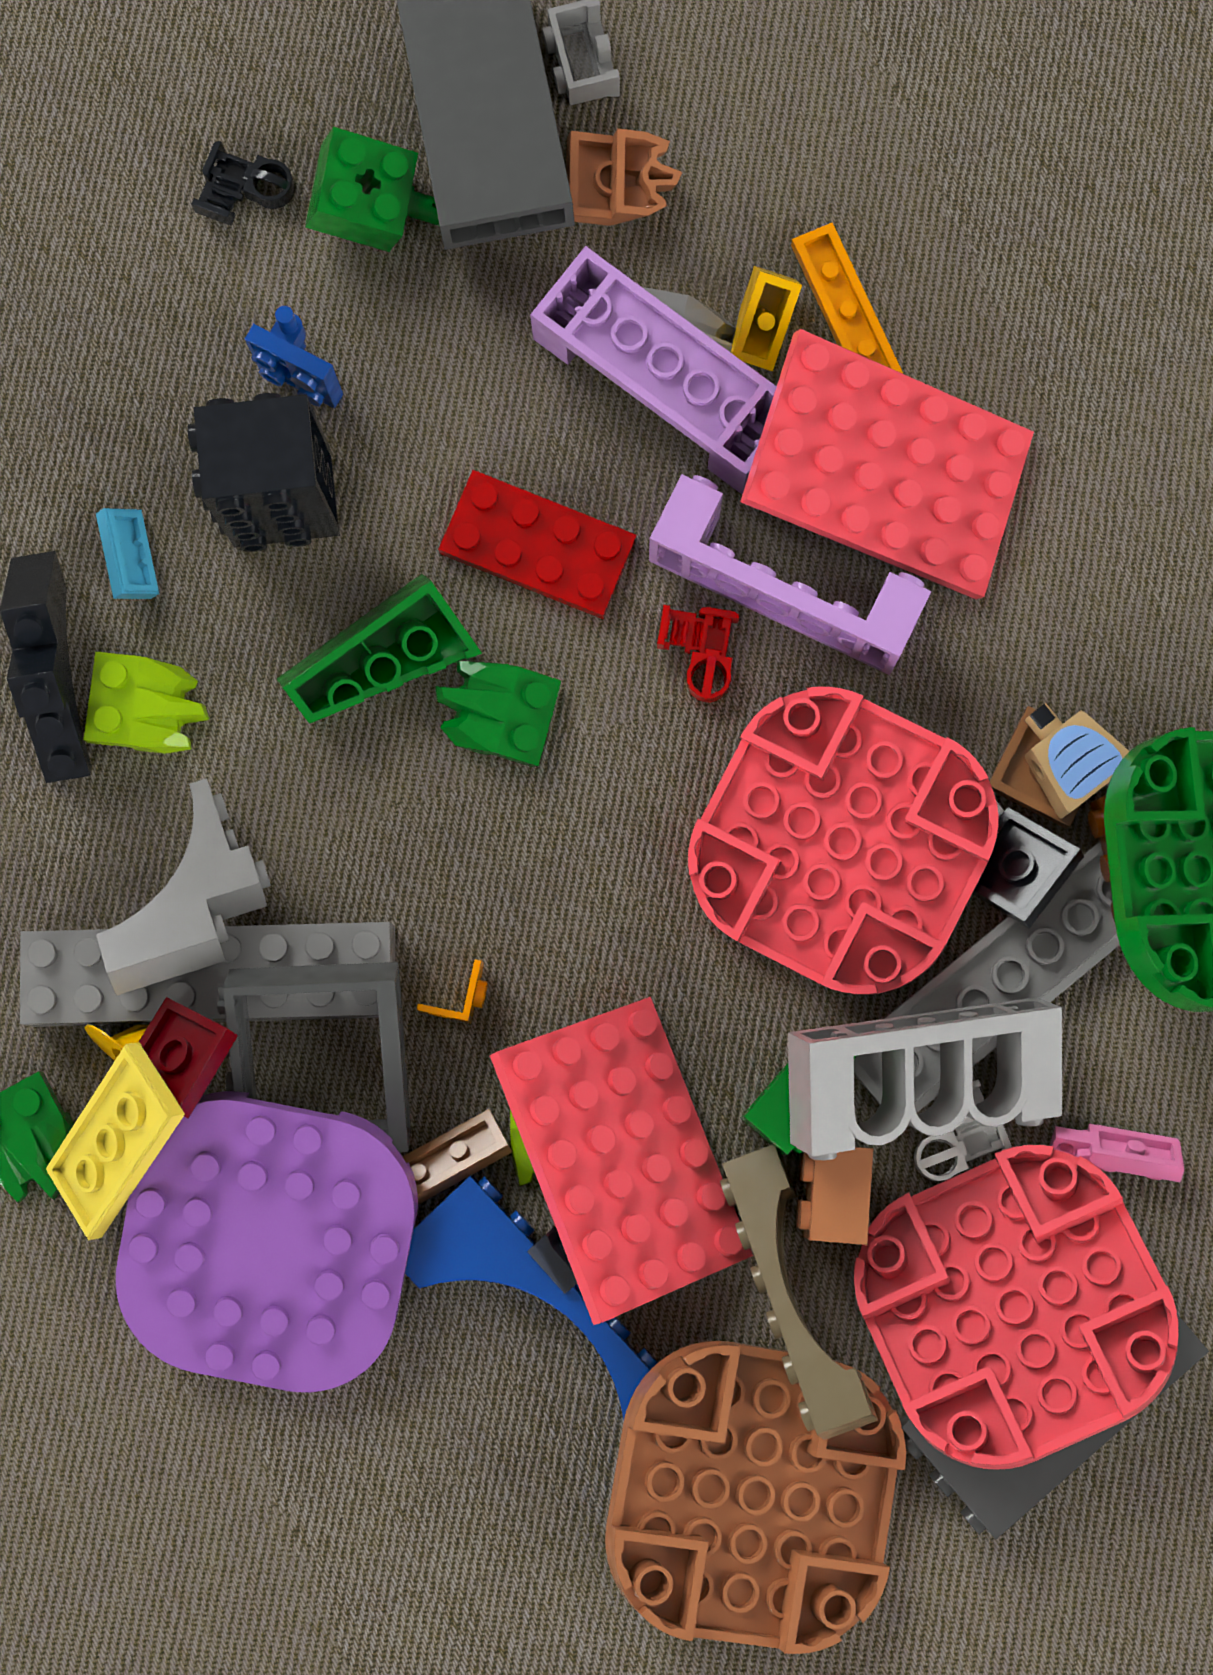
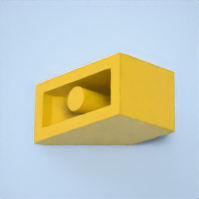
[731,266,802,372]

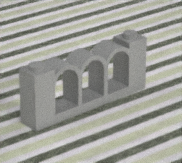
[788,997,1062,1160]

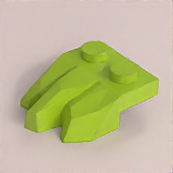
[83,652,209,754]

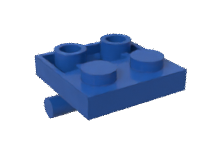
[244,306,343,409]

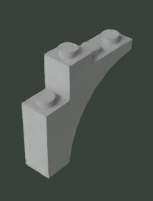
[96,778,271,996]

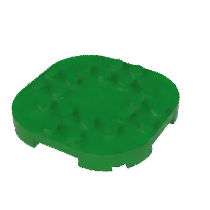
[1104,727,1213,1012]

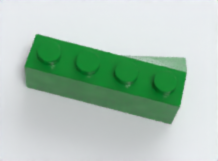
[277,574,482,724]

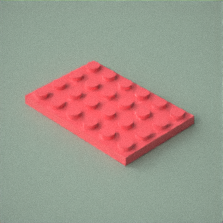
[740,329,1034,599]
[490,997,753,1325]

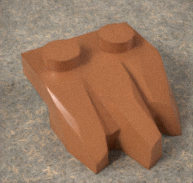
[566,128,683,226]

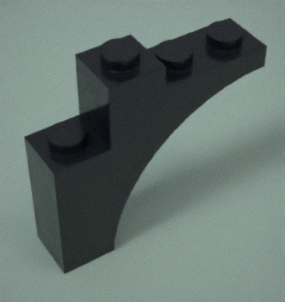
[0,551,92,783]

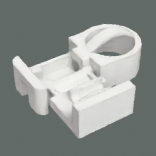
[914,1079,1012,1181]

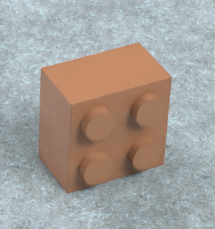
[796,1147,873,1245]

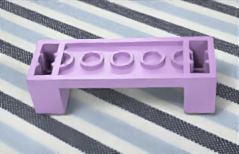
[530,246,777,494]
[649,474,931,675]

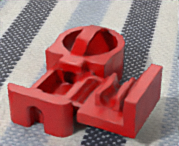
[657,605,739,702]

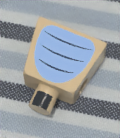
[1024,703,1130,819]

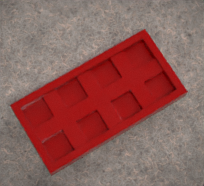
[438,470,637,619]

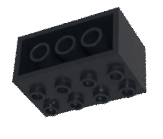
[188,393,340,552]

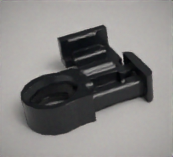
[191,141,295,226]

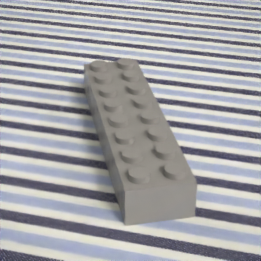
[20,922,396,1027]

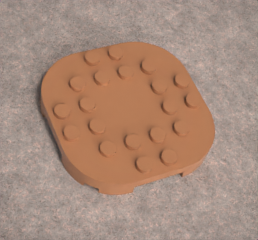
[605,1341,906,1654]

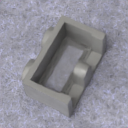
[542,0,620,106]

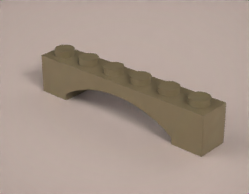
[720,1144,878,1440]

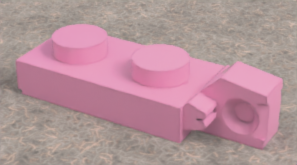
[1050,1124,1184,1182]

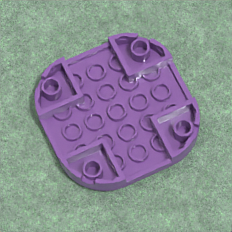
[116,1091,418,1392]

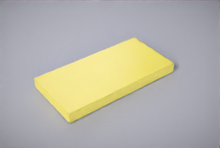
[46,1042,185,1240]

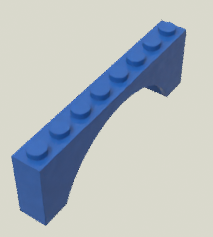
[405,1175,658,1420]

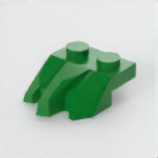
[435,660,561,767]
[0,1071,74,1203]

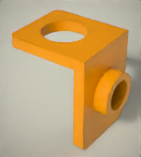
[417,959,488,1023]

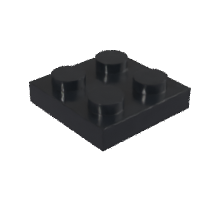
[972,807,1084,929]

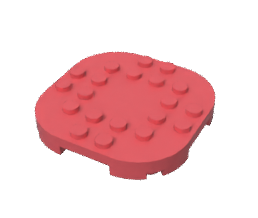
[688,687,998,995]
[854,1145,1179,1470]

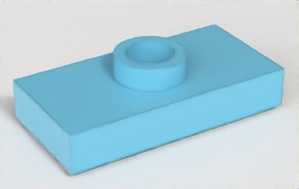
[96,508,159,599]

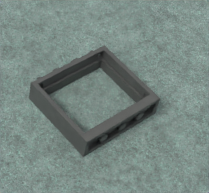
[217,962,412,1152]

